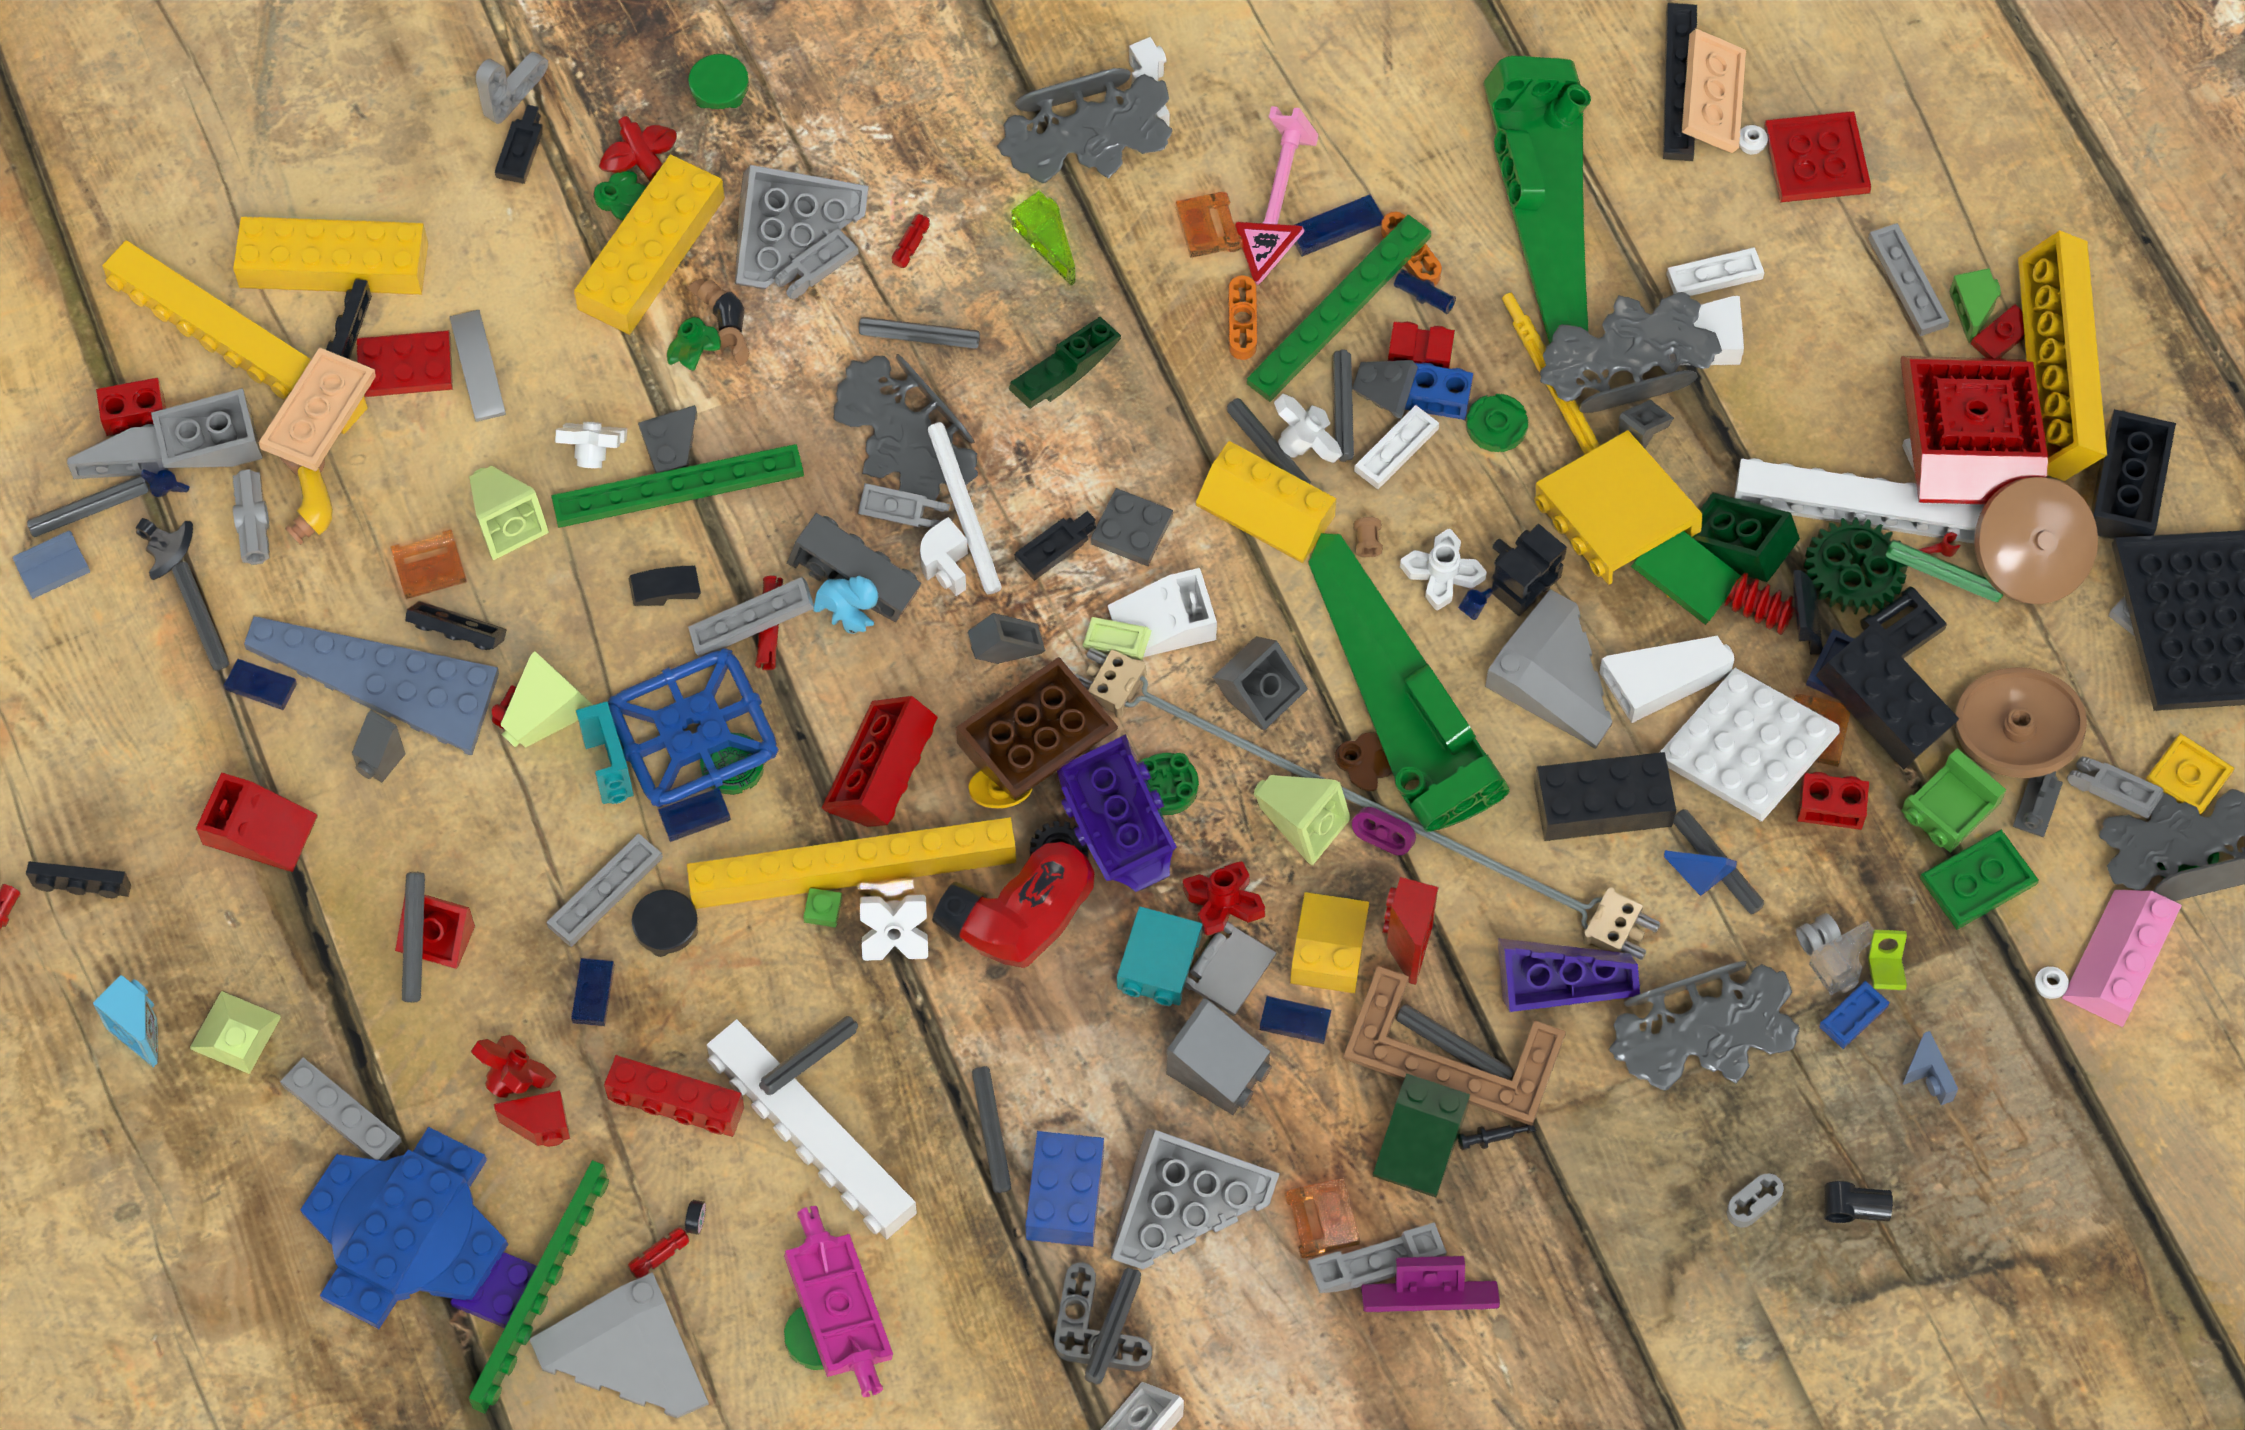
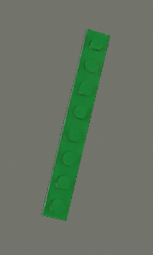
[1247,214,1431,402]
[551,444,804,528]
[469,1160,609,1414]

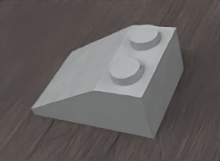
[151,388,263,468]

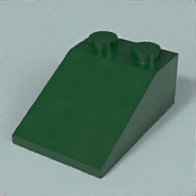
[1684,492,1800,583]
[1373,1073,1470,1198]

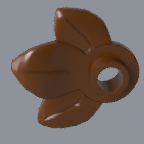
[1335,732,1393,791]

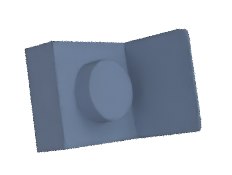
[1903,1031,1958,1105]

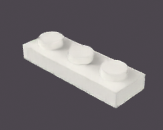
[1666,247,1764,296]
[1354,405,1439,489]

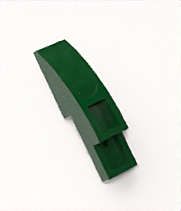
[1009,317,1121,409]

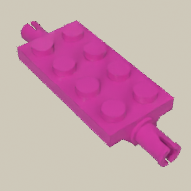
[784,1206,893,1397]

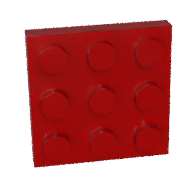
[1764,111,1872,203]

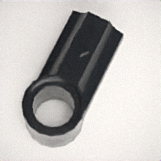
[1824,1181,1893,1223]

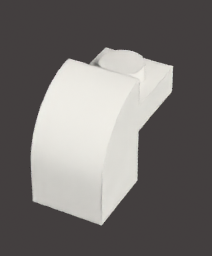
[920,517,968,596]

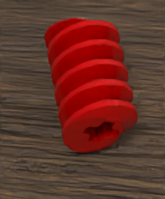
[1725,573,1795,635]

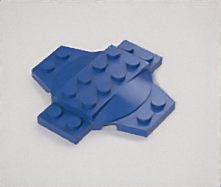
[300,1127,508,1329]

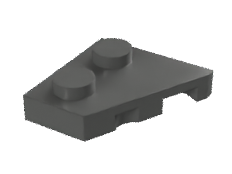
[1352,360,1418,418]
[638,405,698,473]

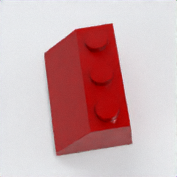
[1382,877,1439,985]

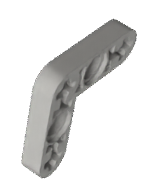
[476,52,548,124]

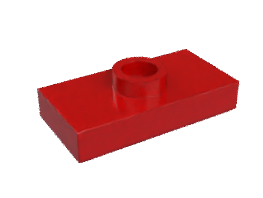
[1971,304,2025,358]

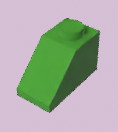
[1949,268,2001,343]

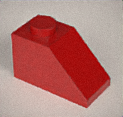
[494,1090,570,1147]

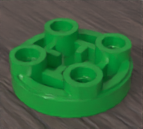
[688,54,749,109]
[1140,753,1199,815]

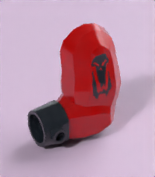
[932,842,1095,968]

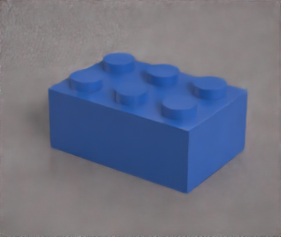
[1026,1131,1104,1247]

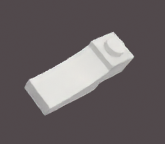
[1129,37,1170,126]

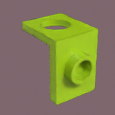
[1867,930,1907,990]

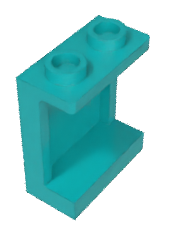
[576,701,634,804]
[1117,906,1202,1006]

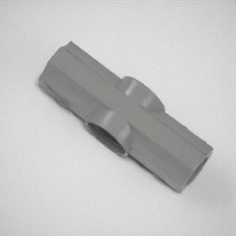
[233,469,270,565]

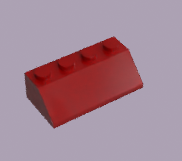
[822,696,938,827]

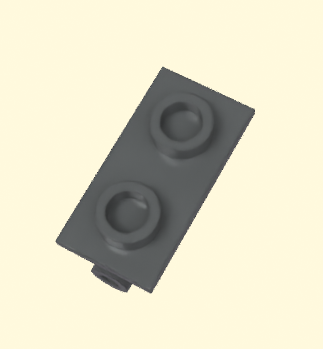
[2013,771,2063,838]

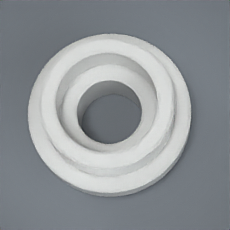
[1739,125,1768,155]
[2035,967,2069,999]

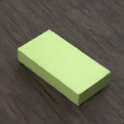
[1083,617,1151,660]

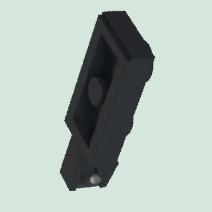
[495,104,543,184]
[1014,511,1096,581]

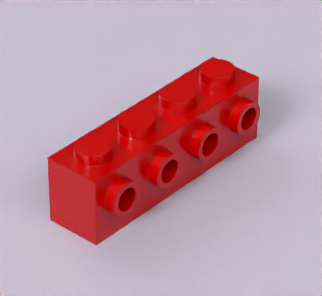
[604,1055,745,1137]

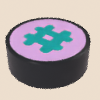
[685,1199,706,1235]

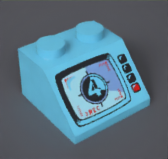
[93,975,158,1067]

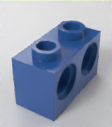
[1404,363,1473,420]

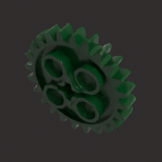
[1804,517,1908,615]

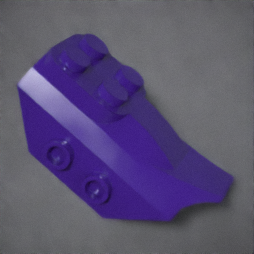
[1057,734,1177,892]

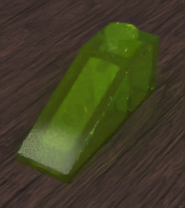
[1011,190,1076,285]

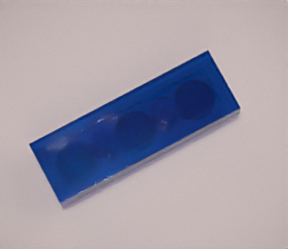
[1294,194,1384,257]

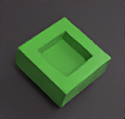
[803,888,842,927]

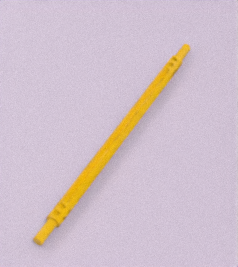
[1502,293,1670,598]

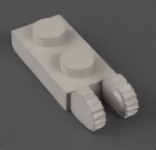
[774,228,859,300]
[858,483,950,528]
[2067,756,2163,819]

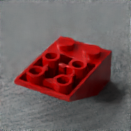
[196,772,318,872]

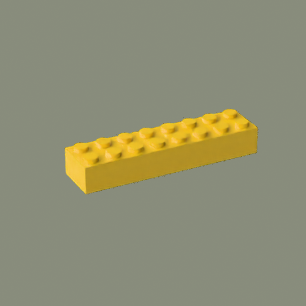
[2018,230,2107,481]

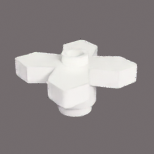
[1274,394,1342,463]
[555,422,627,468]
[1400,529,1487,610]
[860,895,928,961]

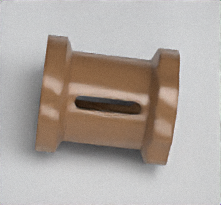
[1353,517,1383,558]

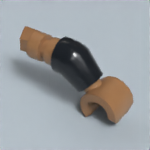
[687,279,750,366]

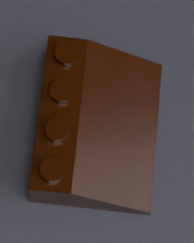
[956,657,1118,800]

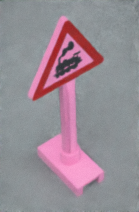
[1235,106,1319,285]

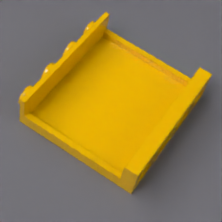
[1534,430,1702,585]

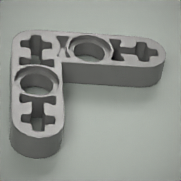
[1054,1262,1152,1372]

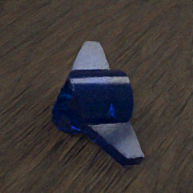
[141,469,190,497]
[1458,588,1493,620]

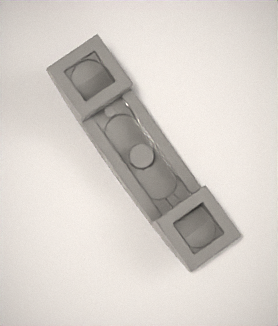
[449,310,506,422]
[1308,1222,1447,1293]

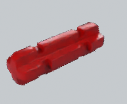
[892,214,930,268]
[628,1227,690,1279]

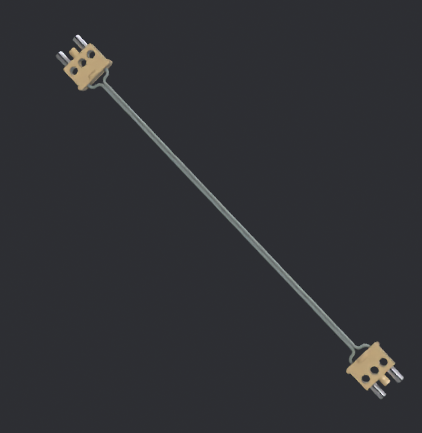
[1075,648,1660,960]

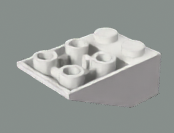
[1108,568,1217,659]

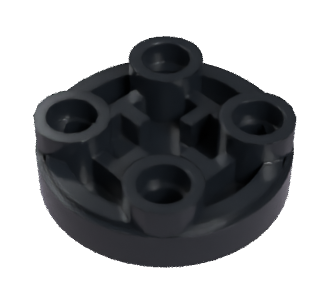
[632,890,698,957]

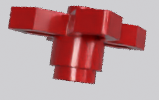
[1183,861,1265,936]
[471,1035,556,1098]

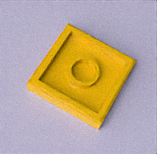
[2145,733,2235,816]

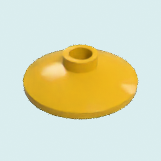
[968,770,1033,808]

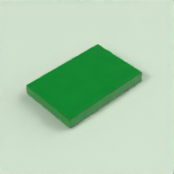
[1631,531,1741,625]
[1919,829,2039,930]

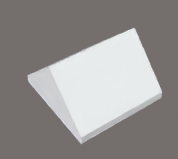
[1101,1382,1184,1430]

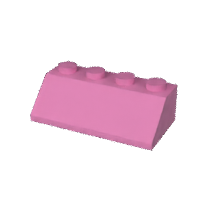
[2062,890,2182,1027]

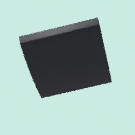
[1793,570,1823,655]

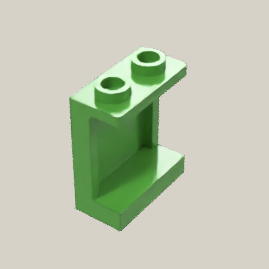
[1901,748,2006,853]

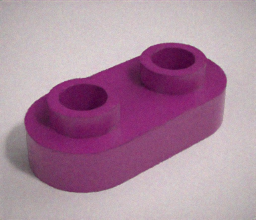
[1352,807,1416,855]

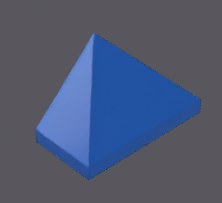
[1664,850,1737,896]

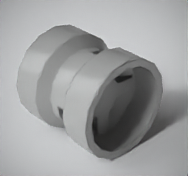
[1796,913,1842,957]

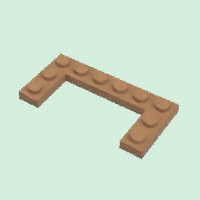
[1343,966,1566,1126]

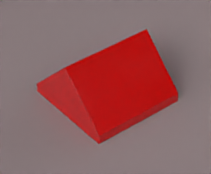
[395,894,475,969]

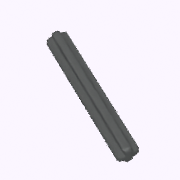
[859,317,980,349]
[1333,349,1354,462]
[1227,398,1311,484]
[27,476,149,537]
[172,562,229,671]
[1673,809,1764,914]
[402,872,425,1003]
[1396,1004,1514,1081]
[759,1016,858,1095]
[972,1066,1011,1193]
[1085,1268,1141,1384]

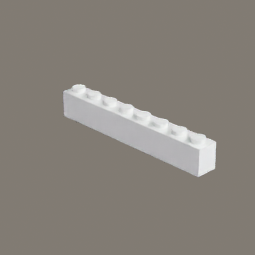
[1734,458,1985,543]
[707,1019,917,1240]

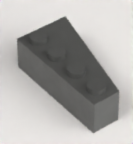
[787,513,922,622]

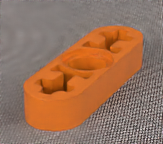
[1381,212,1442,288]
[1228,275,1257,360]

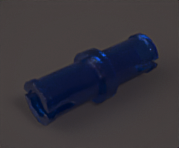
[1394,269,1456,314]

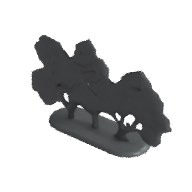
[997,68,1172,183]
[1540,292,1722,413]
[833,354,978,501]
[2099,789,2245,901]
[1609,961,1800,1091]

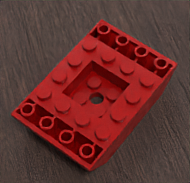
[1900,356,2048,504]

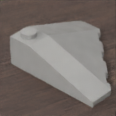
[735,165,869,289]
[1485,589,1612,749]
[1110,1129,1279,1269]
[529,1272,709,1418]

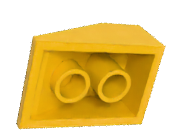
[1290,892,1369,993]

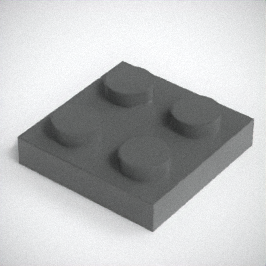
[1091,488,1173,566]

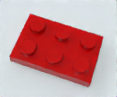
[357,330,453,397]

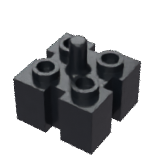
[1491,523,1567,617]

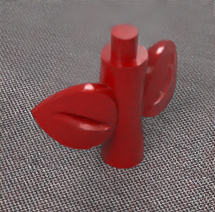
[599,116,677,182]

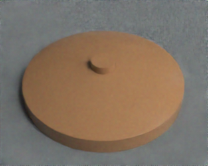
[1974,477,2098,604]
[1955,667,2087,778]

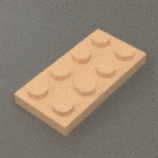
[1682,29,1746,153]
[259,347,376,471]

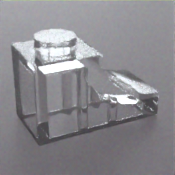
[1809,921,1874,995]

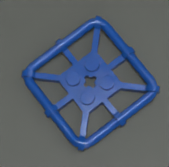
[608,648,779,807]

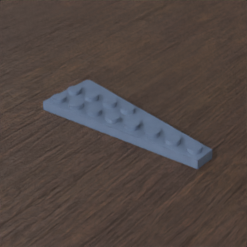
[244,616,499,755]

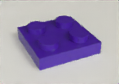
[451,1252,537,1328]

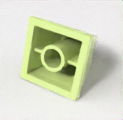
[469,466,549,560]
[501,651,593,748]
[1254,775,1351,865]

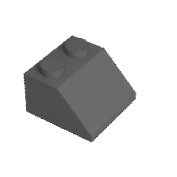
[1212,636,1308,730]

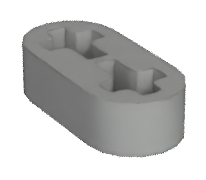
[1726,1173,1784,1228]

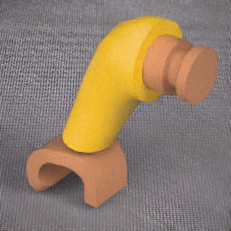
[280,457,333,545]

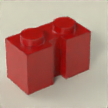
[1388,321,1455,369]

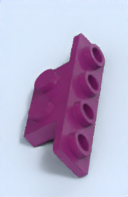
[1361,1256,1500,1312]

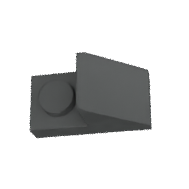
[1619,400,1674,449]

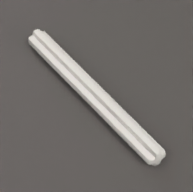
[928,422,1002,595]

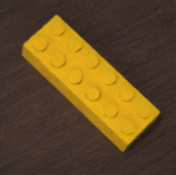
[574,154,725,335]
[233,217,428,295]

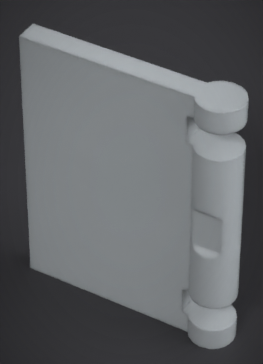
[1184,921,1277,1016]

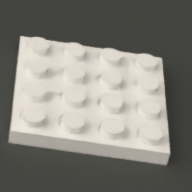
[1659,668,1840,821]

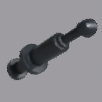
[1458,1124,1537,1150]

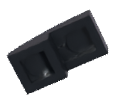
[628,565,701,606]

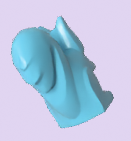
[813,576,878,634]

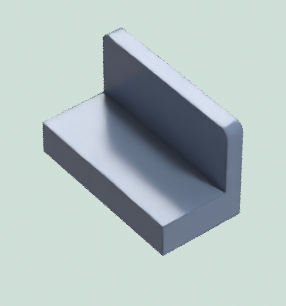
[12,531,90,599]

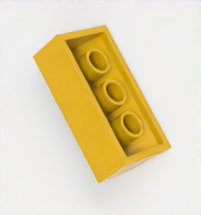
[1195,441,1337,563]

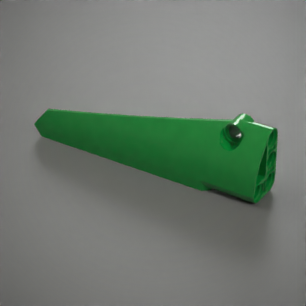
[1483,56,1591,344]
[1308,533,1510,832]

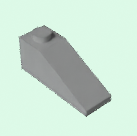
[67,424,168,479]

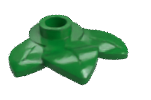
[593,171,647,221]
[667,317,721,371]

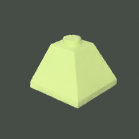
[190,991,281,1074]

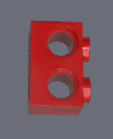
[96,377,166,436]
[1797,772,1869,830]

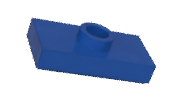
[1819,981,1890,1049]

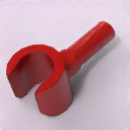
[1917,532,1961,557]
[492,685,516,729]

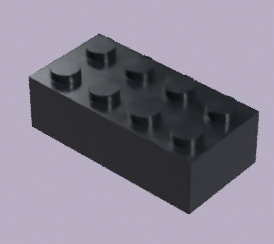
[2091,409,2176,540]
[1816,625,1959,770]
[1534,752,1676,841]

